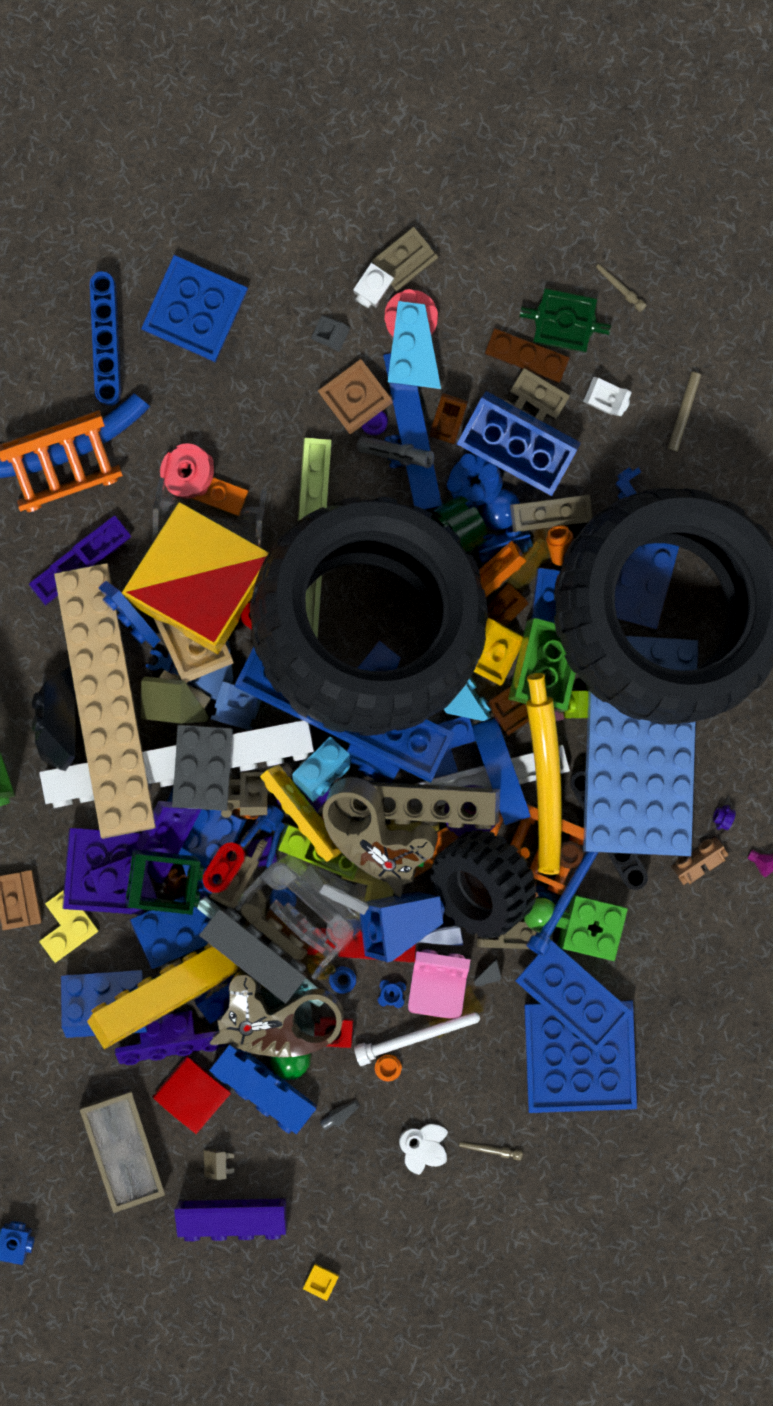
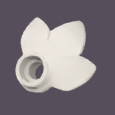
[399,1124,448,1175]

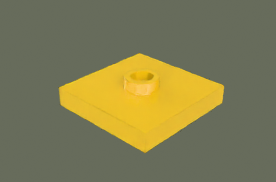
[474,618,523,686]

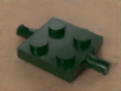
[519,288,611,353]

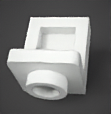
[353,263,394,308]
[583,377,631,416]

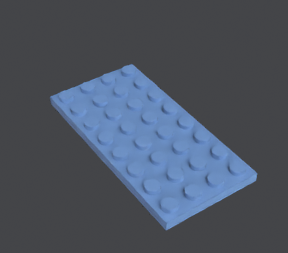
[583,636,698,856]

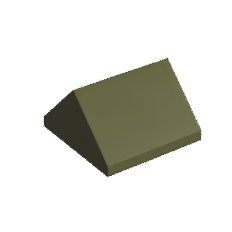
[141,677,209,723]

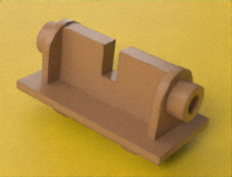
[671,836,728,885]

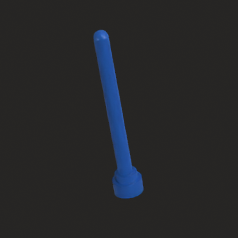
[526,852,598,956]

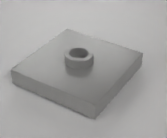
[306,864,369,915]

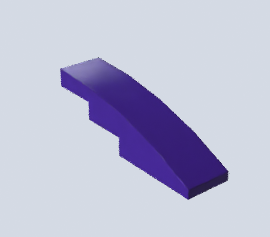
[29,515,131,606]

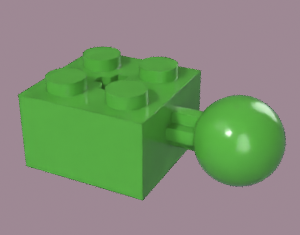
[524,894,628,961]

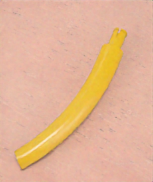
[526,673,562,875]

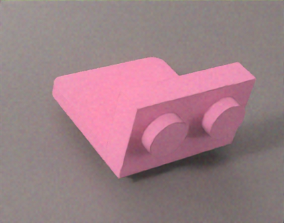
[408,949,470,1019]

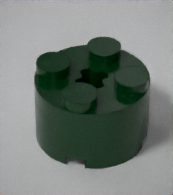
[431,496,487,553]

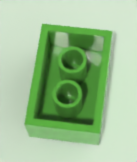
[508,618,576,713]

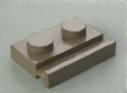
[372,227,438,292]

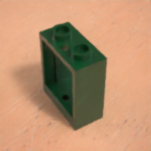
[125,849,204,915]

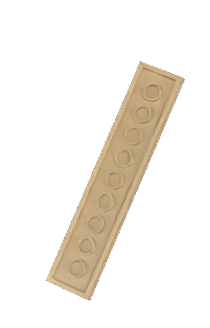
[54,563,156,839]

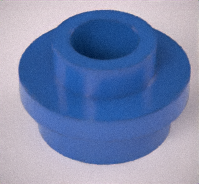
[329,966,356,994]

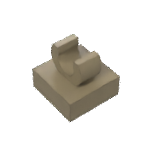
[204,1149,235,1180]

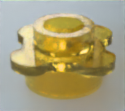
[308,952,336,980]

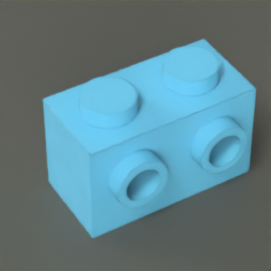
[292,737,351,802]

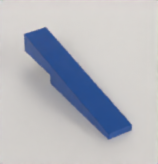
[383,353,442,510]

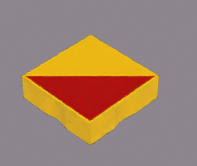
[122,502,269,655]

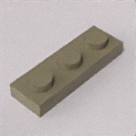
[510,495,593,532]

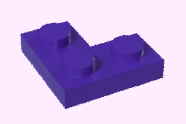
[89,855,157,913]

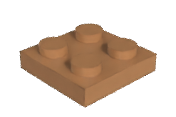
[318,359,393,434]

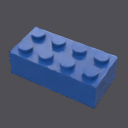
[457,391,581,496]

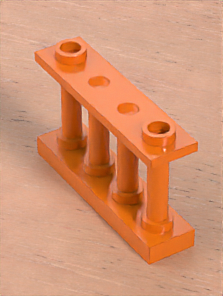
[0,410,123,512]
[490,804,584,895]

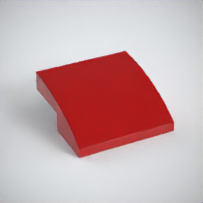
[152,1056,231,1134]

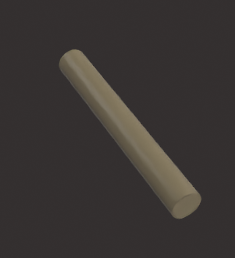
[667,372,701,452]

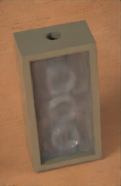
[79,1090,165,1213]

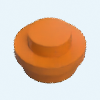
[375,1054,402,1081]

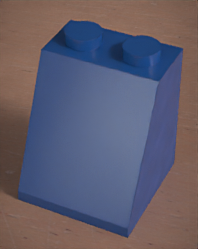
[360,892,444,962]

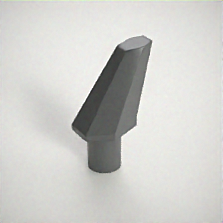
[320,1100,360,1130]

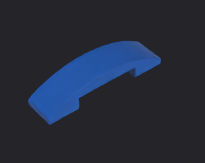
[472,718,531,825]

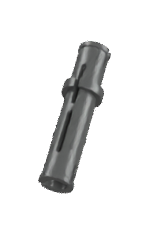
[357,436,434,468]

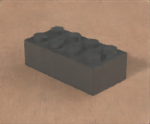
[199,907,308,1003]

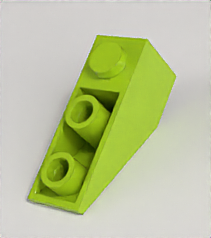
[276,823,358,880]

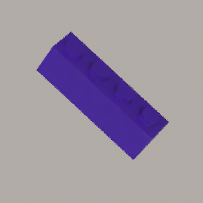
[175,1198,287,1241]

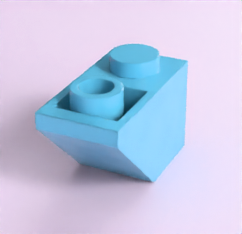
[444,677,492,721]

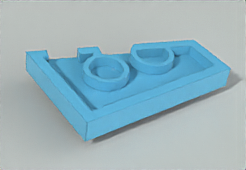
[388,301,441,389]

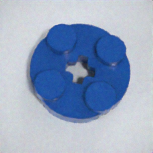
[447,454,503,509]

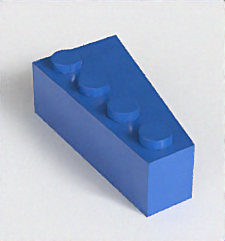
[209,1044,317,1134]

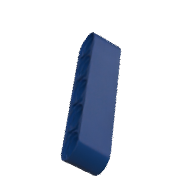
[90,271,121,406]

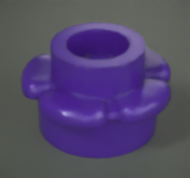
[712,805,736,830]

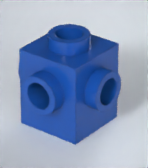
[0,1221,35,1265]

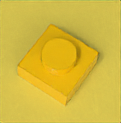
[303,1263,339,1301]

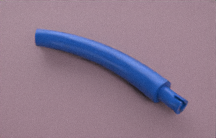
[0,393,150,478]

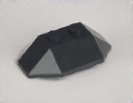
[32,666,75,771]

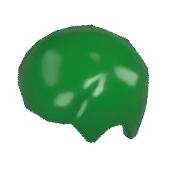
[269,1053,311,1080]

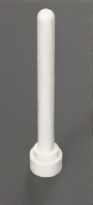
[354,1013,480,1066]

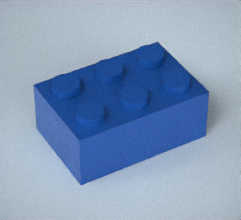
[61,970,147,1038]

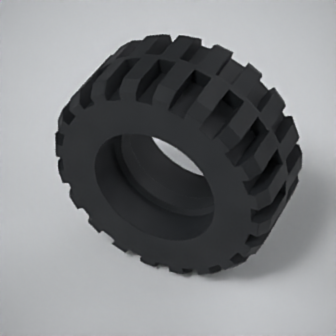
[431,830,536,938]

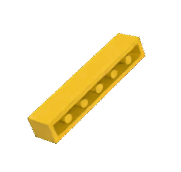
[87,943,241,1049]

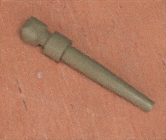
[596,264,646,312]
[459,1142,523,1160]

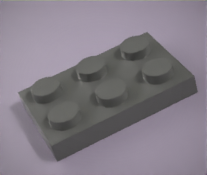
[172,725,233,811]

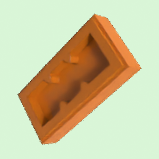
[191,478,249,516]

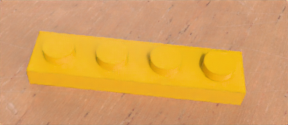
[260,765,342,862]

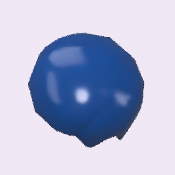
[478,489,520,530]

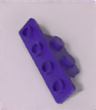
[136,801,202,883]
[115,1011,225,1065]

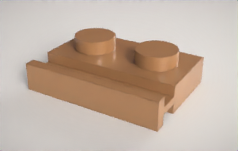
[0,870,42,930]

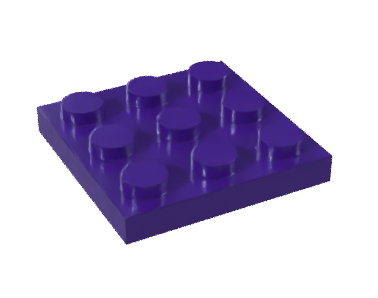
[62,828,148,915]

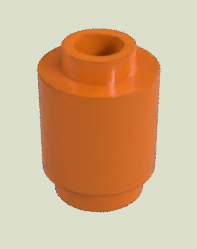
[546,525,574,566]

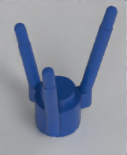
[237,805,285,868]

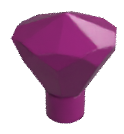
[748,850,773,878]

